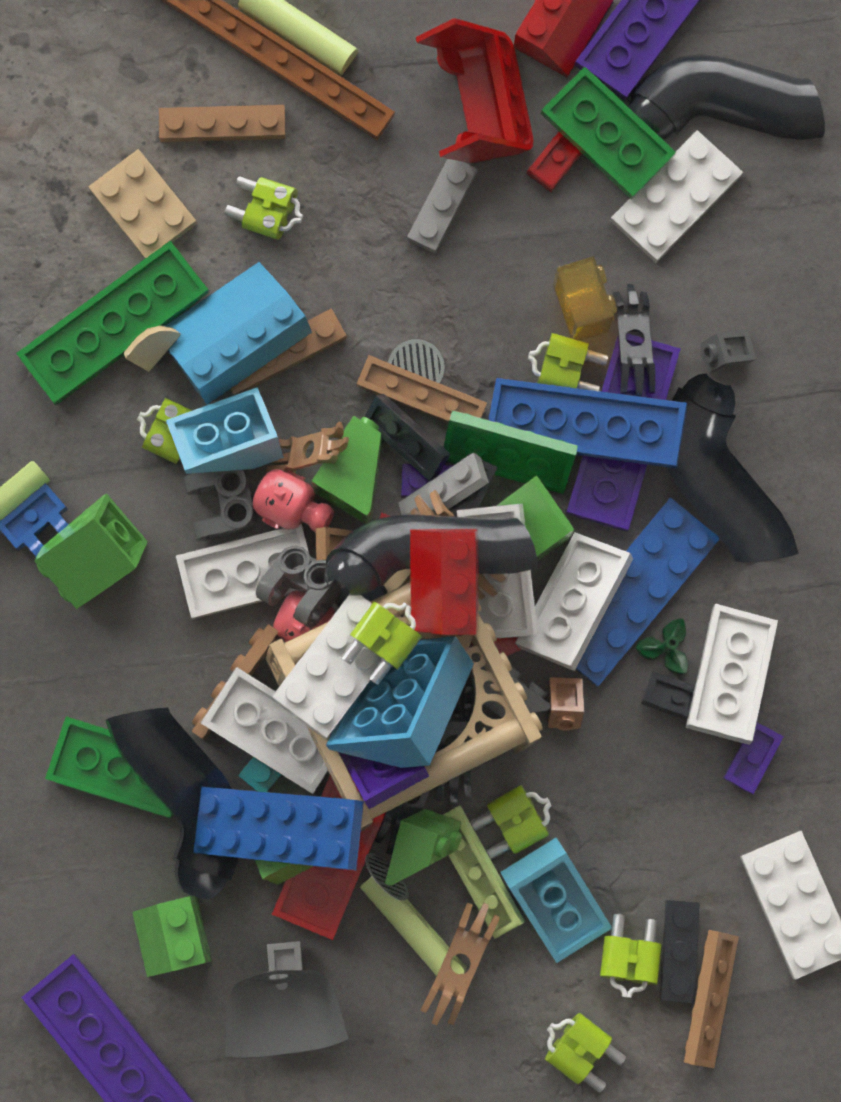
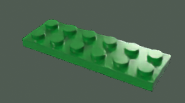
[16,241,209,406]

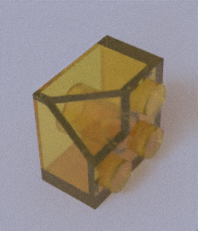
[553,256,617,341]

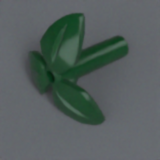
[636,618,689,675]

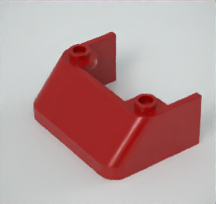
[416,18,534,163]

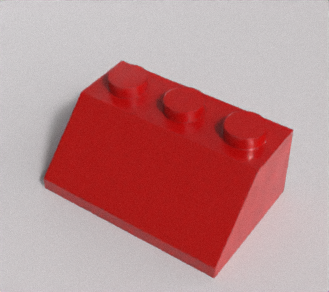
[514,0,614,78]
[410,529,479,635]

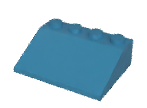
[164,262,312,404]
[326,636,474,768]

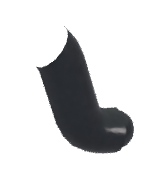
[628,54,825,140]
[667,373,799,562]
[324,514,538,596]
[105,707,238,899]

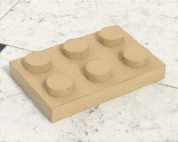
[88,149,197,258]

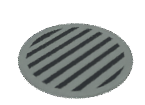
[388,339,445,383]
[365,853,409,901]

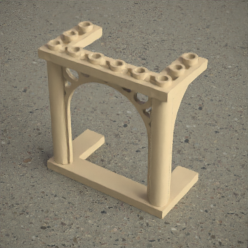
[266,582,543,831]

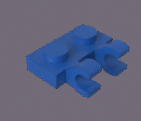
[0,483,69,557]

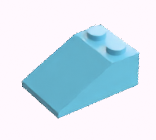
[166,387,284,474]
[500,837,612,963]

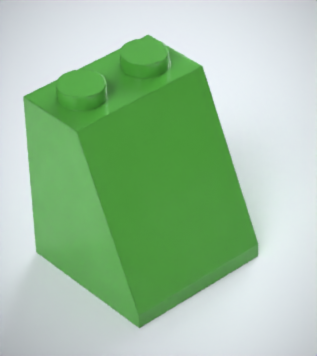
[311,416,382,524]
[497,476,574,561]
[34,493,148,609]
[132,896,212,977]

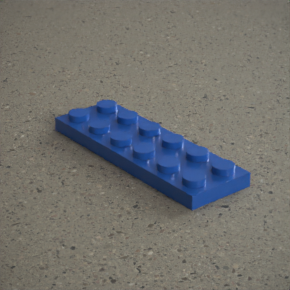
[489,378,688,469]
[576,498,720,687]
[193,787,364,870]

